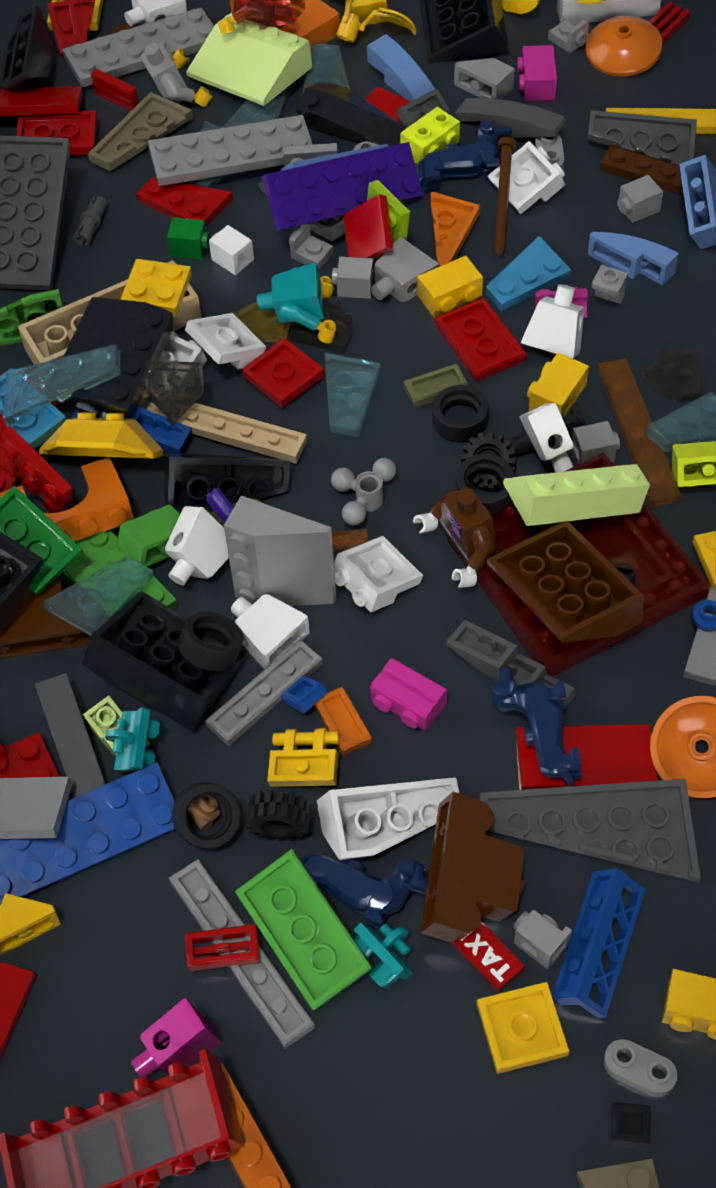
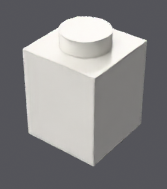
[209,225,254,275]

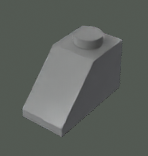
[454,58,515,100]

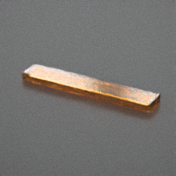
[598,358,681,507]

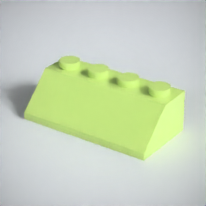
[503,464,650,526]

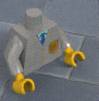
[140,43,213,107]

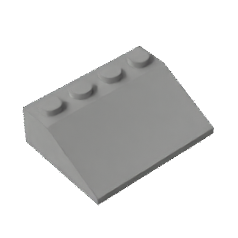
[224,496,336,606]

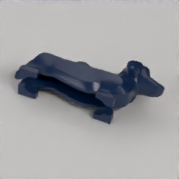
[418,120,512,194]
[491,667,582,786]
[301,853,428,932]

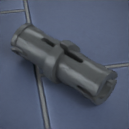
[73,196,108,246]

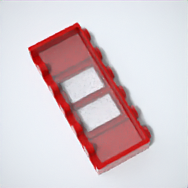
[0,1049,244,1188]

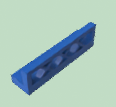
[552,868,646,1019]

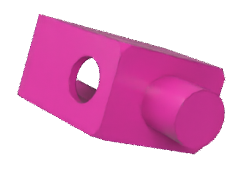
[131,997,222,1077]

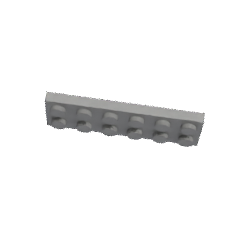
[63,7,214,87]
[148,115,313,186]

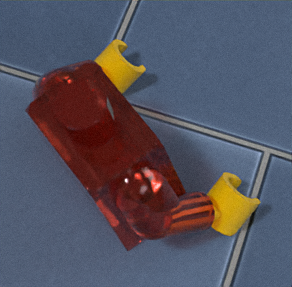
[218,0,298,35]

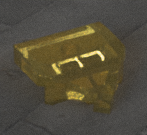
[234,301,291,342]

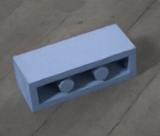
[679,154,716,250]

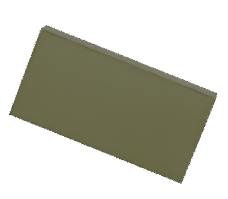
[403,364,468,408]

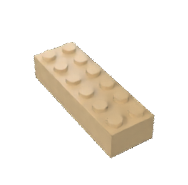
[18,260,202,385]

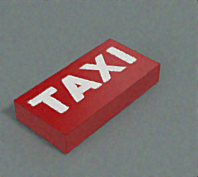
[450,921,525,993]

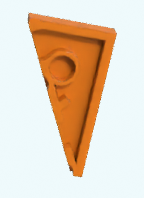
[430,192,481,267]

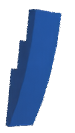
[71,406,192,453]

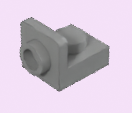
[548,19,589,53]
[289,224,334,271]
[592,265,628,304]

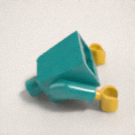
[257,262,336,344]

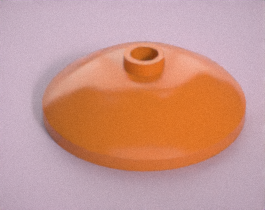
[586,16,662,77]
[650,696,716,798]

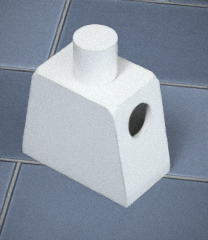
[124,0,187,27]
[521,284,584,359]
[519,403,574,472]
[165,506,229,585]
[231,594,310,670]

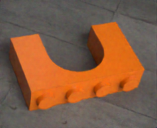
[230,0,340,52]
[0,457,134,542]

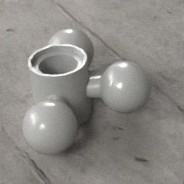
[331,458,396,525]

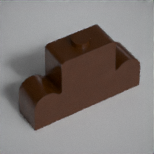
[0,575,100,659]
[420,791,525,942]

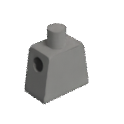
[371,237,439,302]

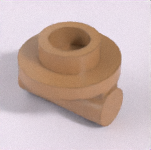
[187,795,220,831]

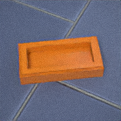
[314,686,372,757]

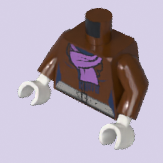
[413,487,497,588]

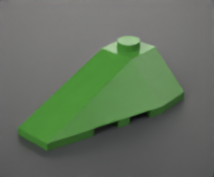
[0,289,64,346]

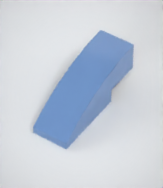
[367,34,435,101]
[588,232,679,286]

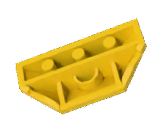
[39,412,163,459]

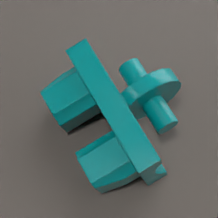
[105,708,160,772]
[354,922,413,989]

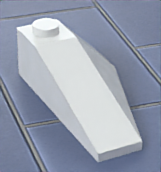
[317,777,459,860]

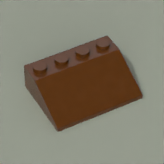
[487,521,644,643]

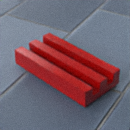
[648,1,691,44]
[90,69,139,111]
[185,924,260,972]

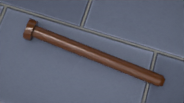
[494,137,517,256]

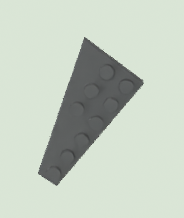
[480,779,701,883]

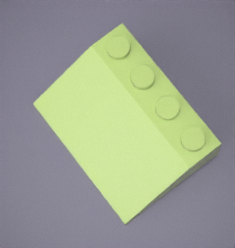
[186,12,312,106]

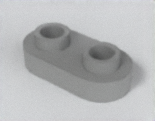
[535,134,564,170]
[604,1039,678,1097]

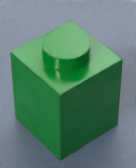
[167,217,210,260]

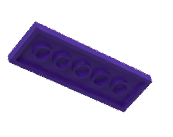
[262,142,423,231]

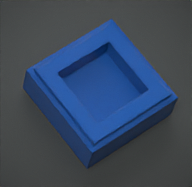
[281,675,327,713]

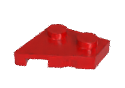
[47,0,95,56]

